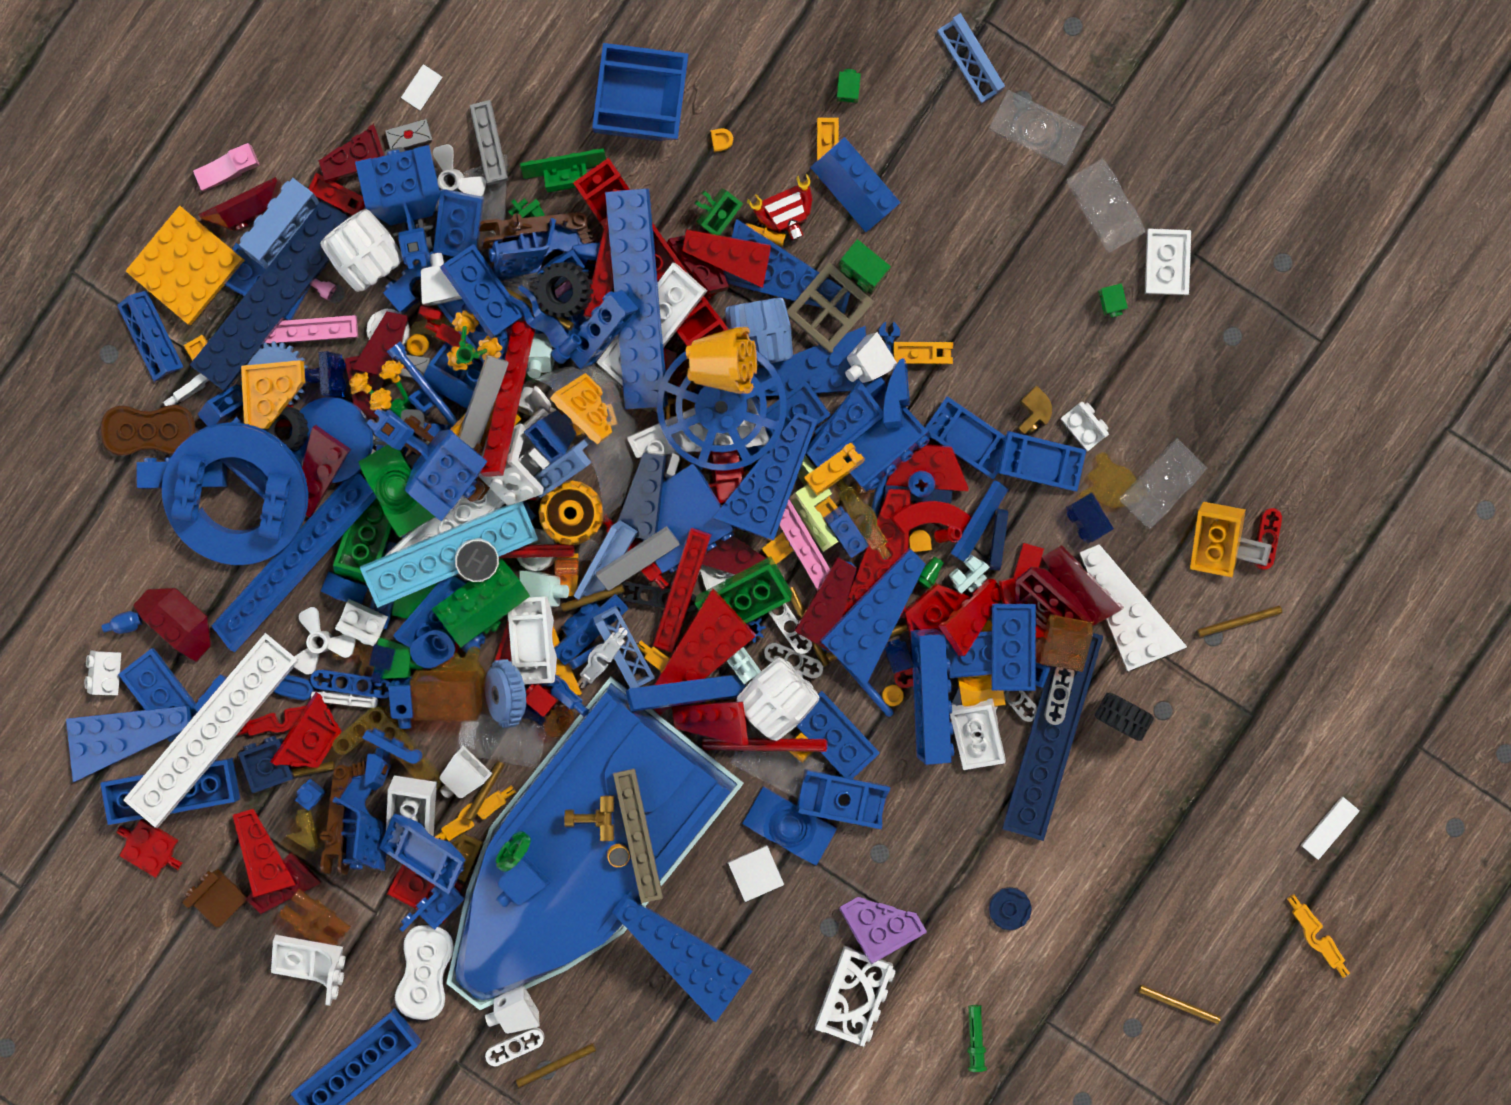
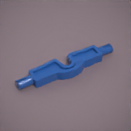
[540,675,589,717]

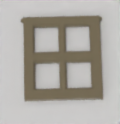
[787,262,874,353]

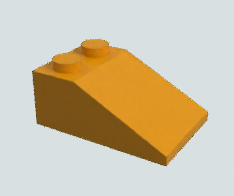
[1190,502,1246,577]

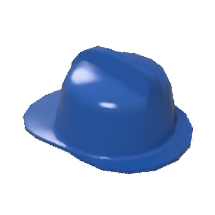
[410,628,455,668]

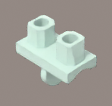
[949,555,989,593]
[727,647,761,684]

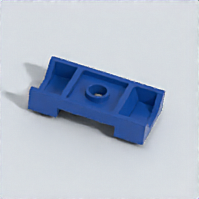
[796,769,890,829]

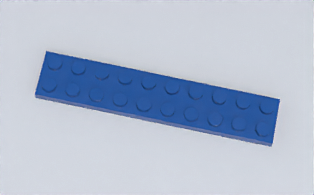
[605,188,668,409]
[211,472,377,652]

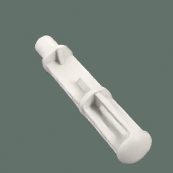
[311,691,378,709]

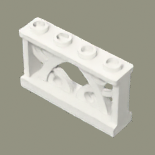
[815,945,895,1047]

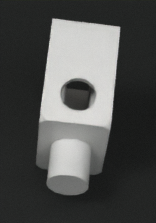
[421,253,462,306]
[845,332,897,383]
[440,746,492,798]
[485,985,540,1033]

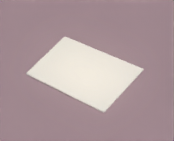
[401,64,442,110]

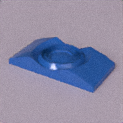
[925,396,1006,480]
[998,431,1086,492]
[742,786,837,866]
[379,814,465,894]

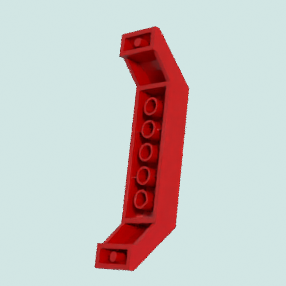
[573,158,729,346]

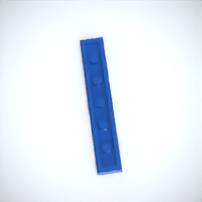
[626,675,746,712]

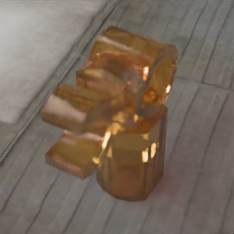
[332,642,375,676]

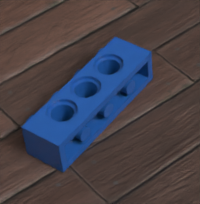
[570,290,638,369]

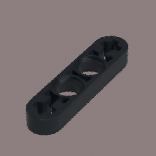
[617,582,697,612]

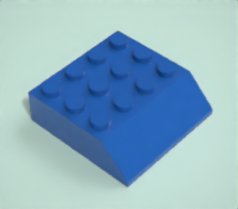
[592,43,689,141]

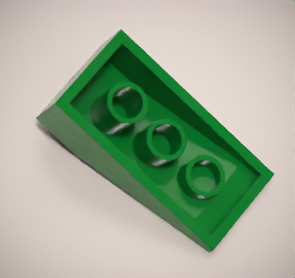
[333,498,393,583]

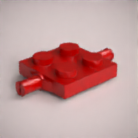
[116,819,183,878]

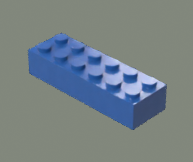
[911,629,954,765]
[100,758,240,825]
[291,1008,422,1105]

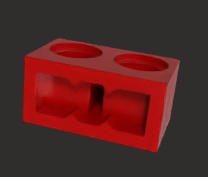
[526,683,559,717]

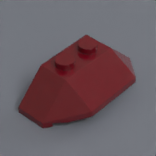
[198,177,282,232]
[1015,567,1092,635]
[133,588,211,662]

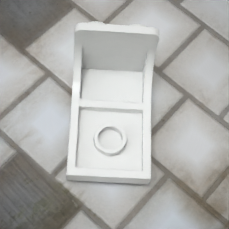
[271,935,346,1006]

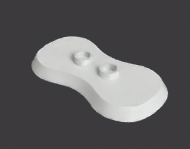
[395,925,454,1020]

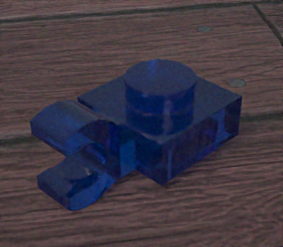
[369,644,396,683]

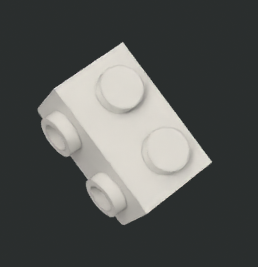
[84,650,121,695]

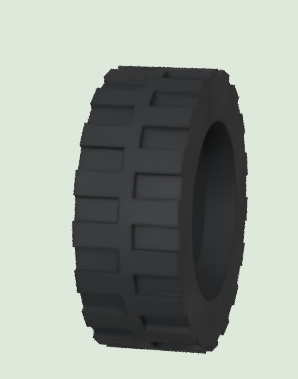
[263,406,309,453]

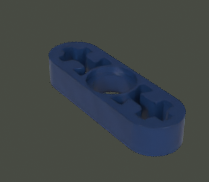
[989,508,1008,571]

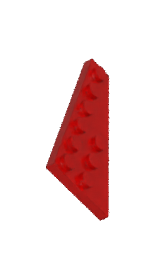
[842,489,911,618]
[654,588,756,715]

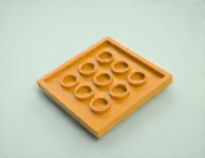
[126,205,245,326]

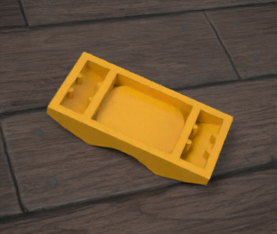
[957,620,1006,707]

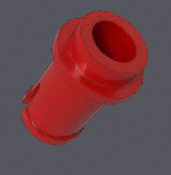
[934,526,962,543]

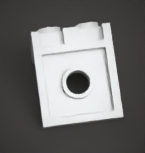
[479,423,544,506]

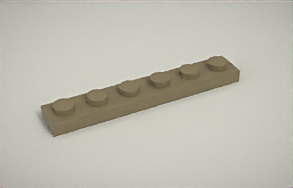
[613,768,663,903]

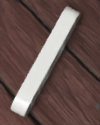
[768,603,812,654]

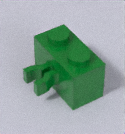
[694,188,743,235]

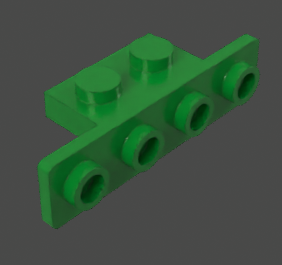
[520,149,606,193]

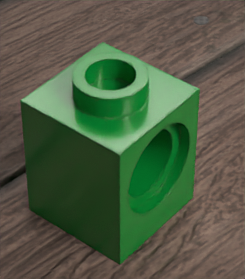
[836,69,861,103]
[1098,283,1128,318]

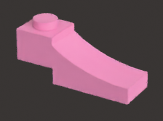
[193,143,260,192]

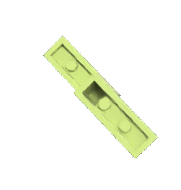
[789,455,838,552]

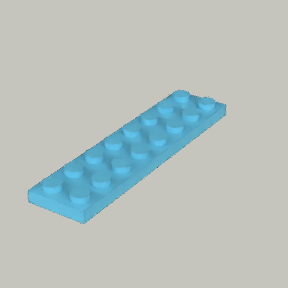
[360,501,538,608]

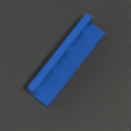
[117,291,183,381]

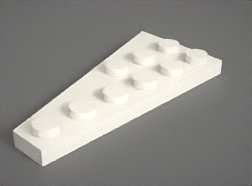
[627,398,770,457]
[1079,545,1187,671]

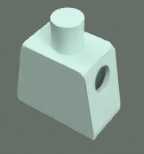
[526,334,555,378]
[520,571,569,608]

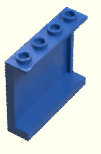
[814,377,931,492]
[642,463,737,573]

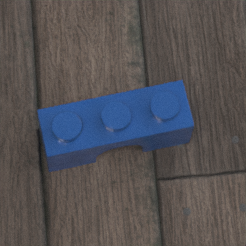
[383,251,434,314]

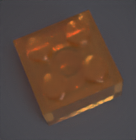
[1040,615,1093,672]

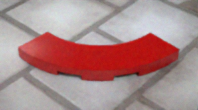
[890,501,971,534]

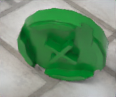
[496,831,531,872]

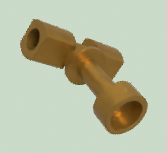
[564,796,614,841]

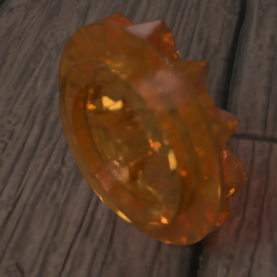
[543,706,574,737]

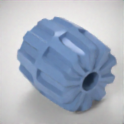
[725,298,793,365]

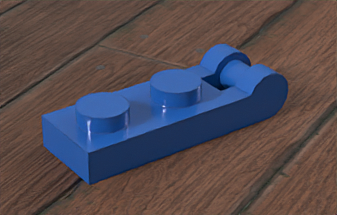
[362,728,423,764]

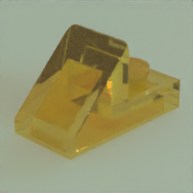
[286,808,320,851]

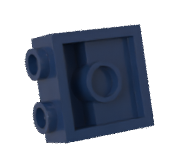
[238,736,294,793]

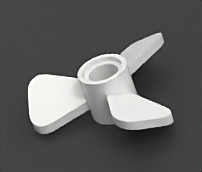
[433,144,487,211]
[518,386,557,417]
[294,607,356,674]

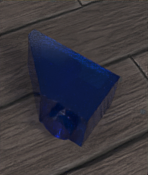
[884,638,914,673]

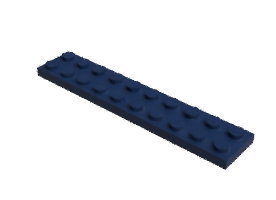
[190,200,349,392]
[1002,630,1103,841]

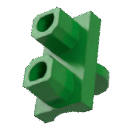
[508,198,545,218]

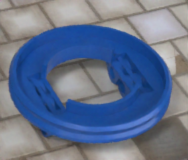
[162,423,308,565]

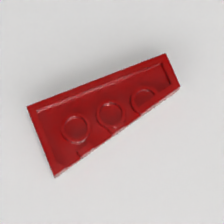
[682,229,771,288]
[939,579,1001,656]
[672,701,748,746]
[233,809,296,898]

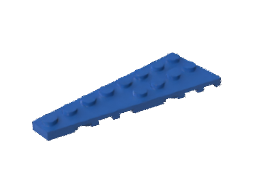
[612,895,752,1022]

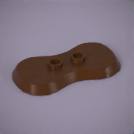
[101,405,195,456]

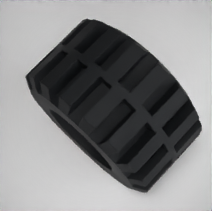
[534,262,593,317]
[1094,692,1154,741]

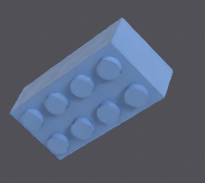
[239,178,320,269]

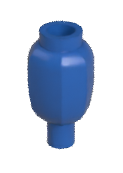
[102,611,143,634]

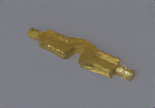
[835,478,891,560]

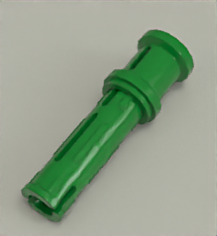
[967,1005,987,1072]

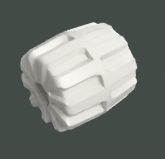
[320,209,403,292]
[737,658,819,741]

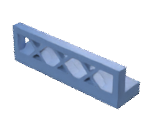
[937,13,1005,104]
[533,437,592,498]
[574,520,638,603]
[593,606,655,688]

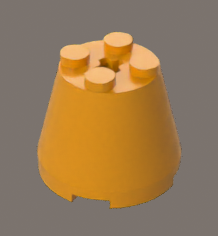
[686,327,757,394]

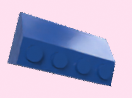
[810,137,901,232]
[423,342,484,409]

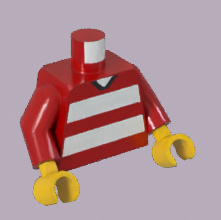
[747,174,813,241]

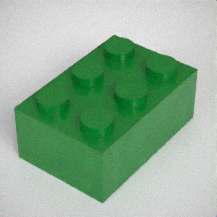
[839,239,891,294]

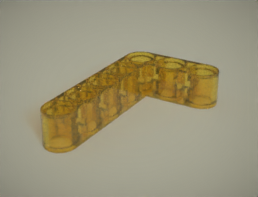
[333,706,443,790]

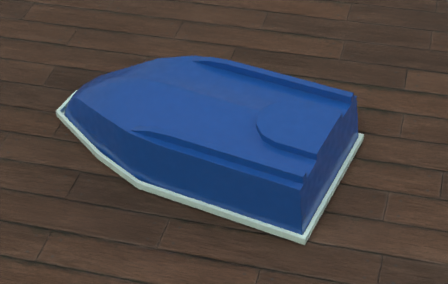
[447,676,744,1010]

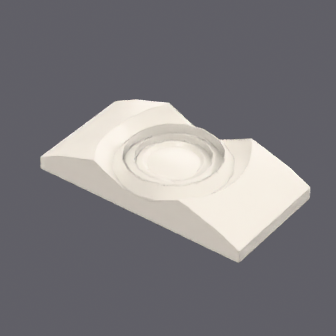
[508,596,557,684]

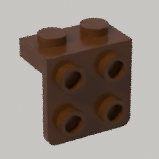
[182,869,247,927]

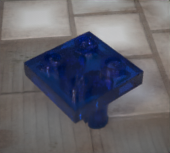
[305,351,346,398]

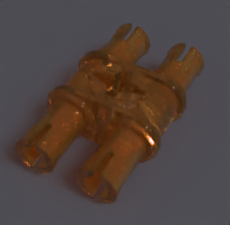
[278,889,351,945]

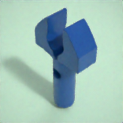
[878,322,900,356]

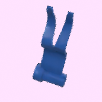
[508,285,582,364]

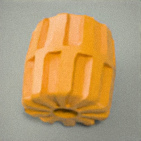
[539,480,604,545]

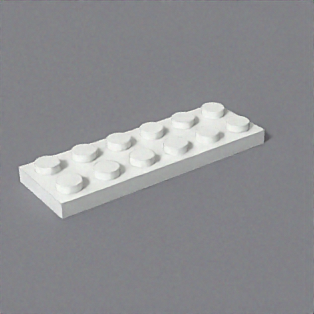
[596,263,707,386]

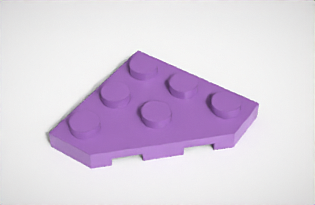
[839,897,927,965]

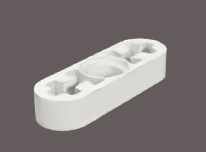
[485,1027,545,1066]

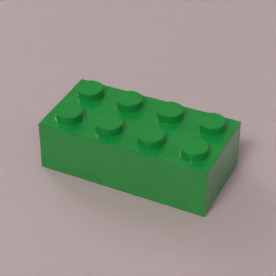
[695,556,792,623]
[432,558,530,648]

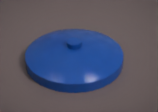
[290,397,373,483]

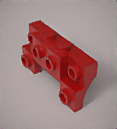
[708,449,744,505]

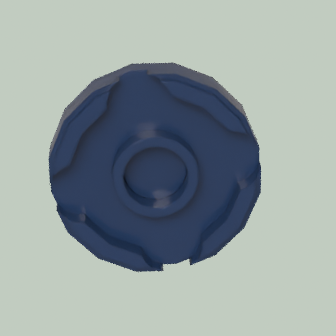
[989,887,1032,930]

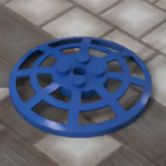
[657,350,787,470]

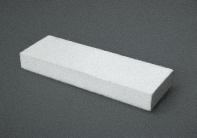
[1301,796,1359,860]

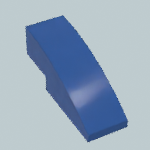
[883,358,910,429]

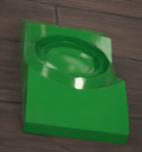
[358,445,436,537]

